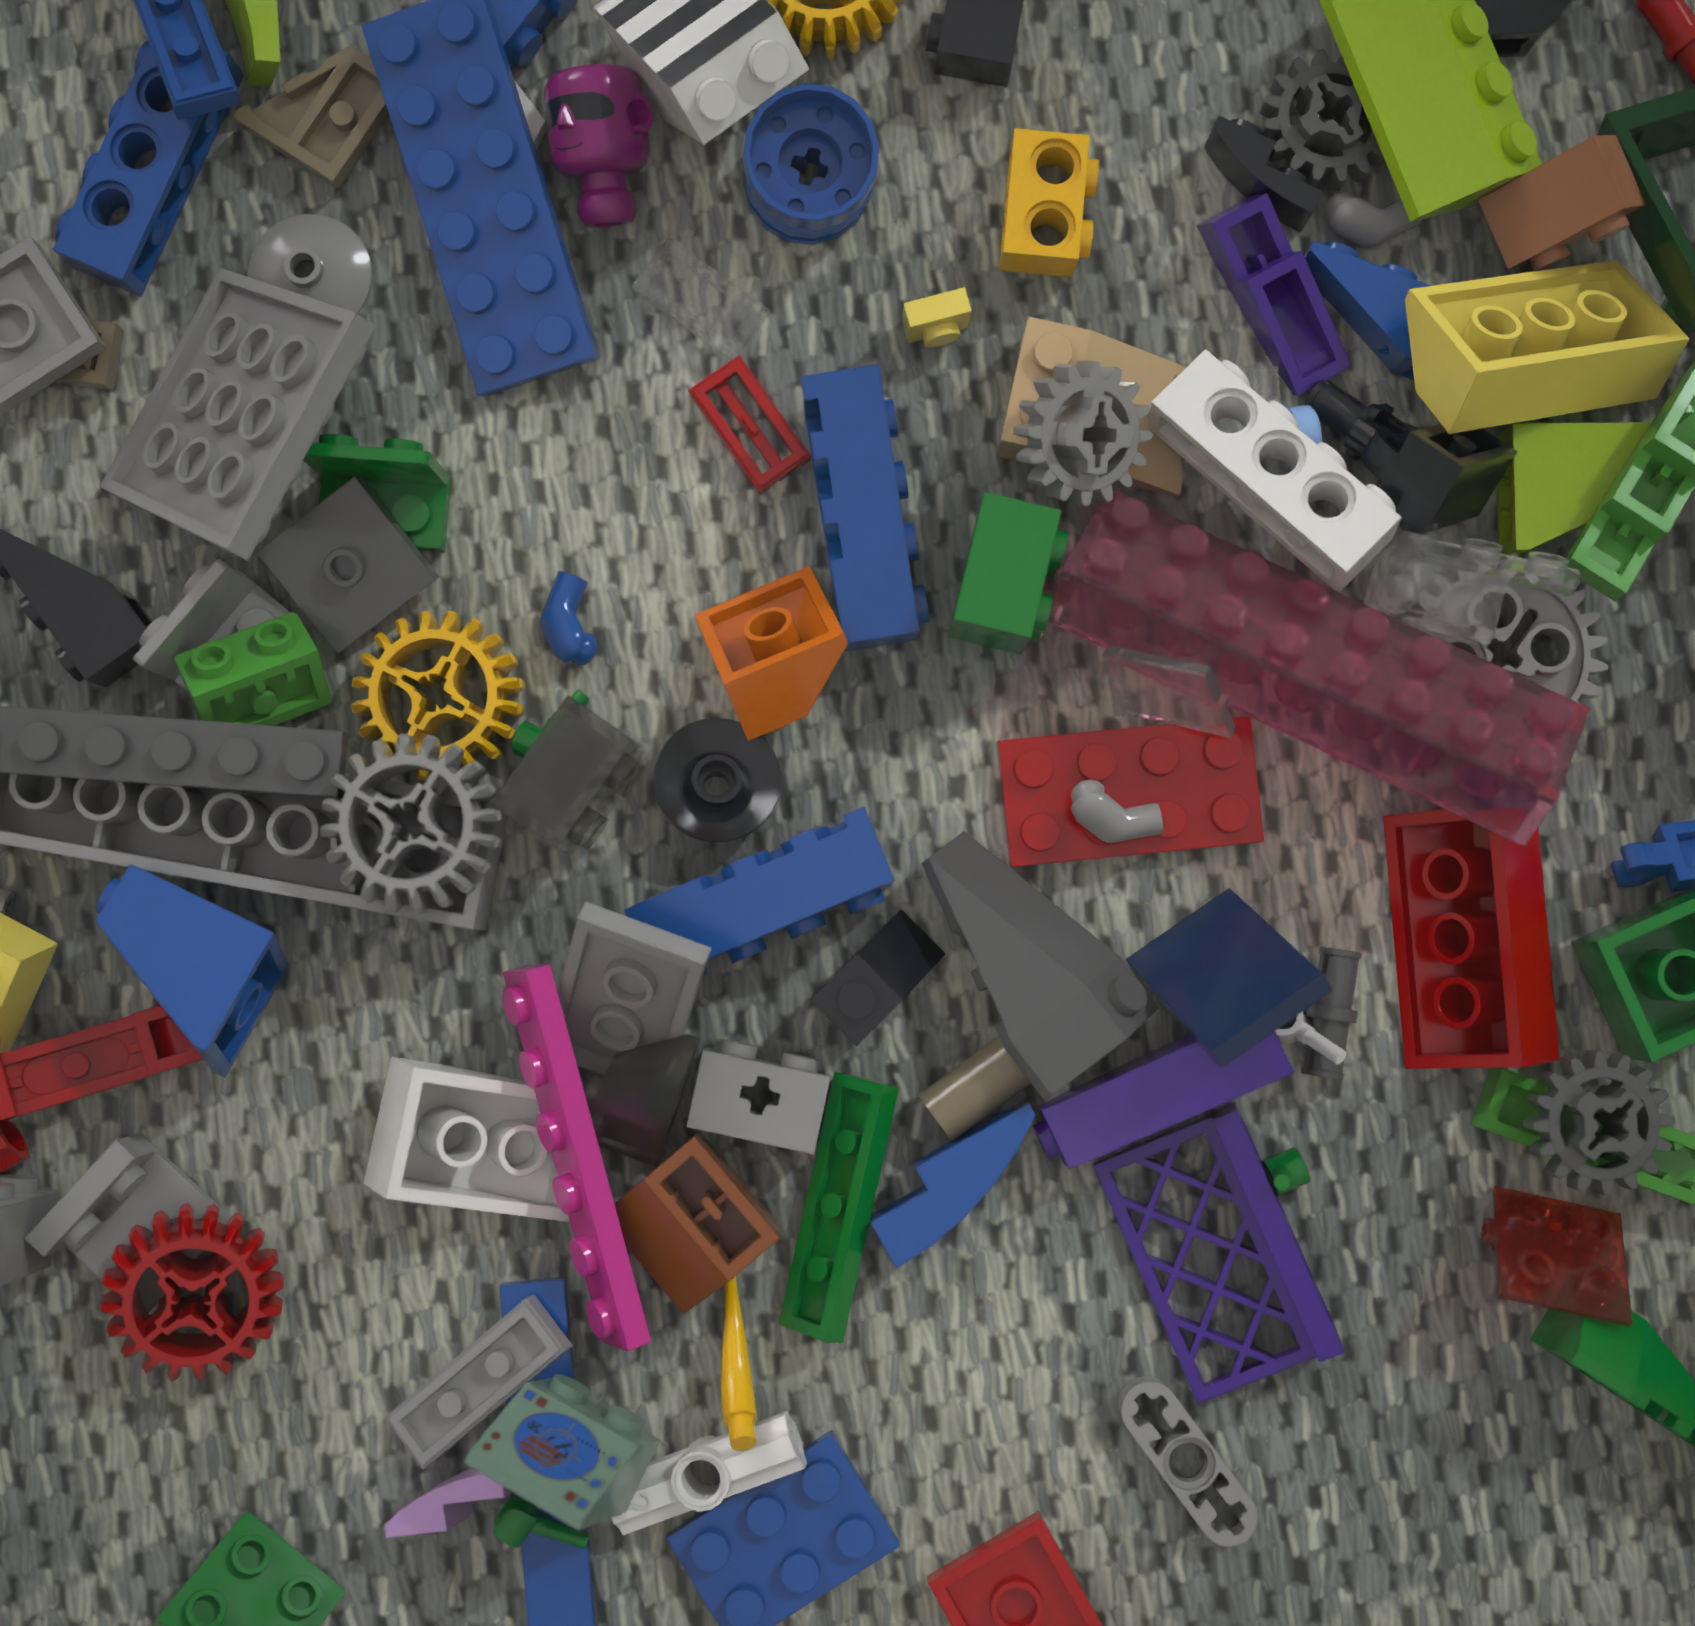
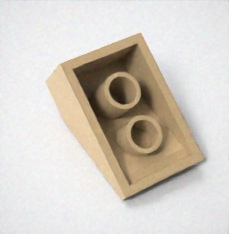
[996,316,1187,496]

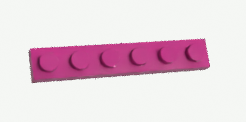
[502,964,651,1351]

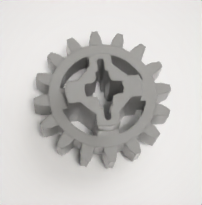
[1013,361,1153,506]

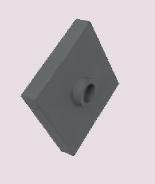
[256,474,440,654]

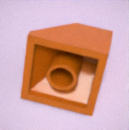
[694,566,848,741]

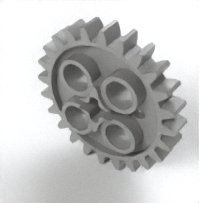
[1393,553,1608,760]

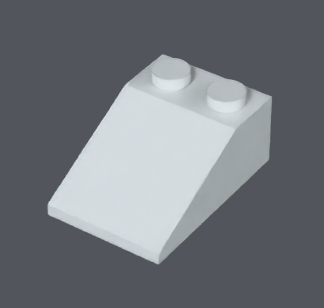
[363,1056,596,1222]

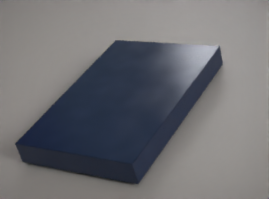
[1125,888,1332,1068]

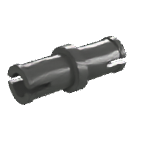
[1301,947,1362,1080]

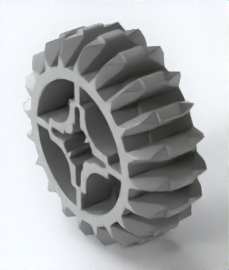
[320,733,504,914]

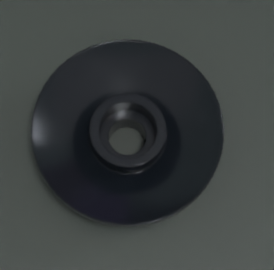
[653,718,781,842]

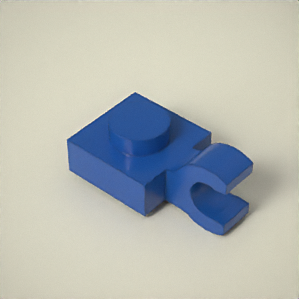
[1611,820,1695,892]

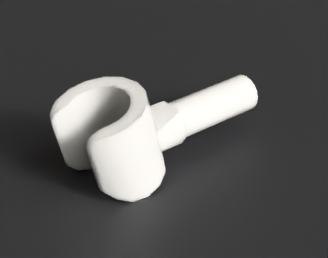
[1275,1012,1346,1065]

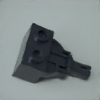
[1304,379,1518,534]

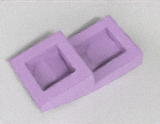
[384,1468,512,1538]

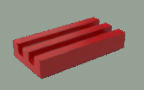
[688,355,811,495]

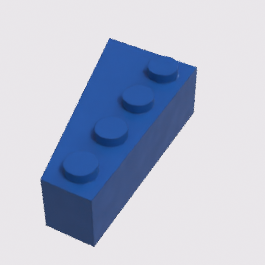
[801,364,929,652]
[624,807,895,976]

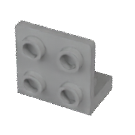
[133,559,309,693]
[24,1133,230,1312]

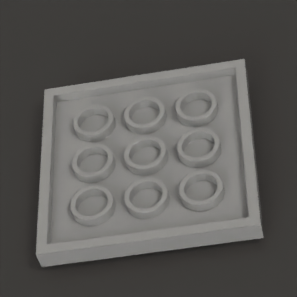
[100,268,376,561]

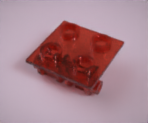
[1481,1186,1633,1327]

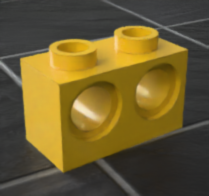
[999,128,1099,277]

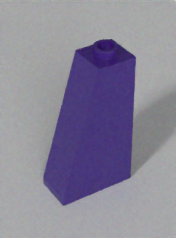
[1032,1031,1295,1170]

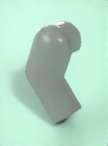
[1325,191,1421,248]
[1070,780,1163,843]

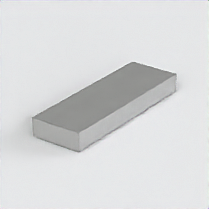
[385,1294,573,1470]

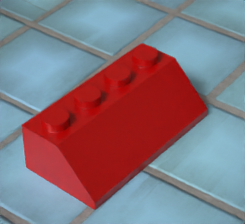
[1383,803,1560,1069]

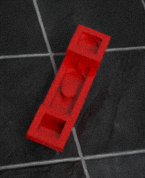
[0,1005,203,1122]

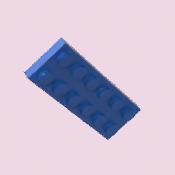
[361,0,600,397]

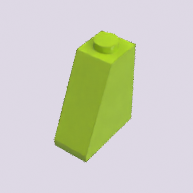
[1496,422,1652,560]

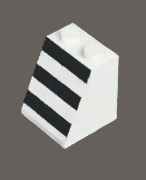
[593,0,809,145]

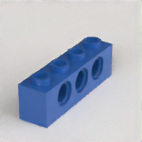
[53,41,244,297]

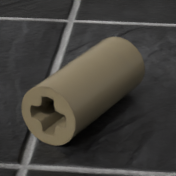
[918,1036,1031,1142]

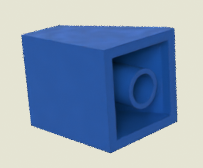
[96,864,289,1078]

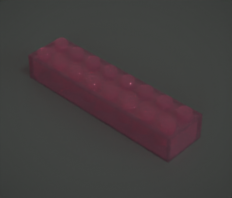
[1048,489,1590,846]

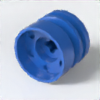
[743,83,879,245]

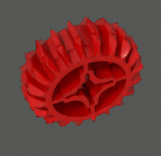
[100,1203,284,1383]

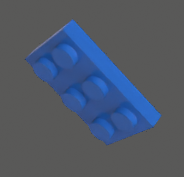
[666,1430,900,1626]

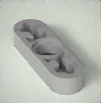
[1118,1376,1258,1547]

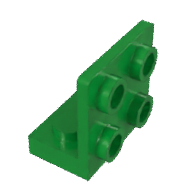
[303,434,452,552]
[153,1513,345,1626]

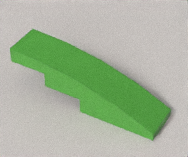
[1560,361,1695,601]
[1471,1068,1695,1206]

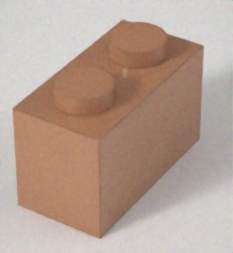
[1478,135,1646,271]

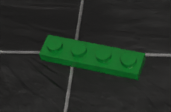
[778,1072,899,1343]

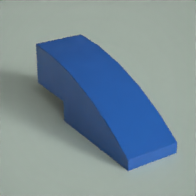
[870,1100,1036,1268]

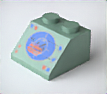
[464,1374,660,1531]

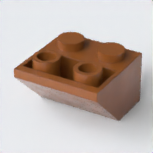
[614,1130,782,1314]

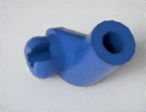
[540,571,597,666]

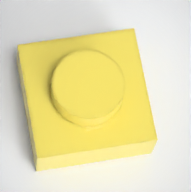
[902,287,972,347]

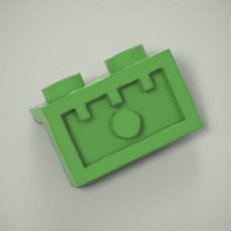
[174,612,332,726]

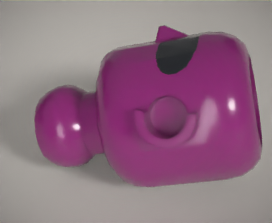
[544,64,653,228]

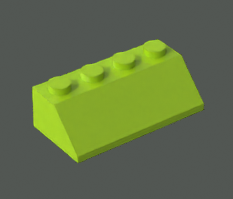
[1319,0,1542,222]

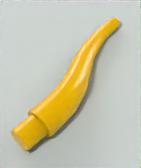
[720,1276,758,1451]

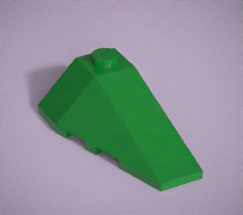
[1530,1274,1695,1447]

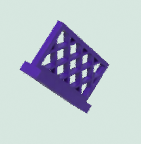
[1093,1101,1344,1404]

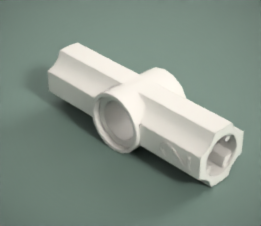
[611,1411,807,1535]

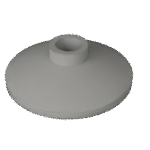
[247,214,372,313]

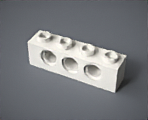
[1149,349,1401,594]

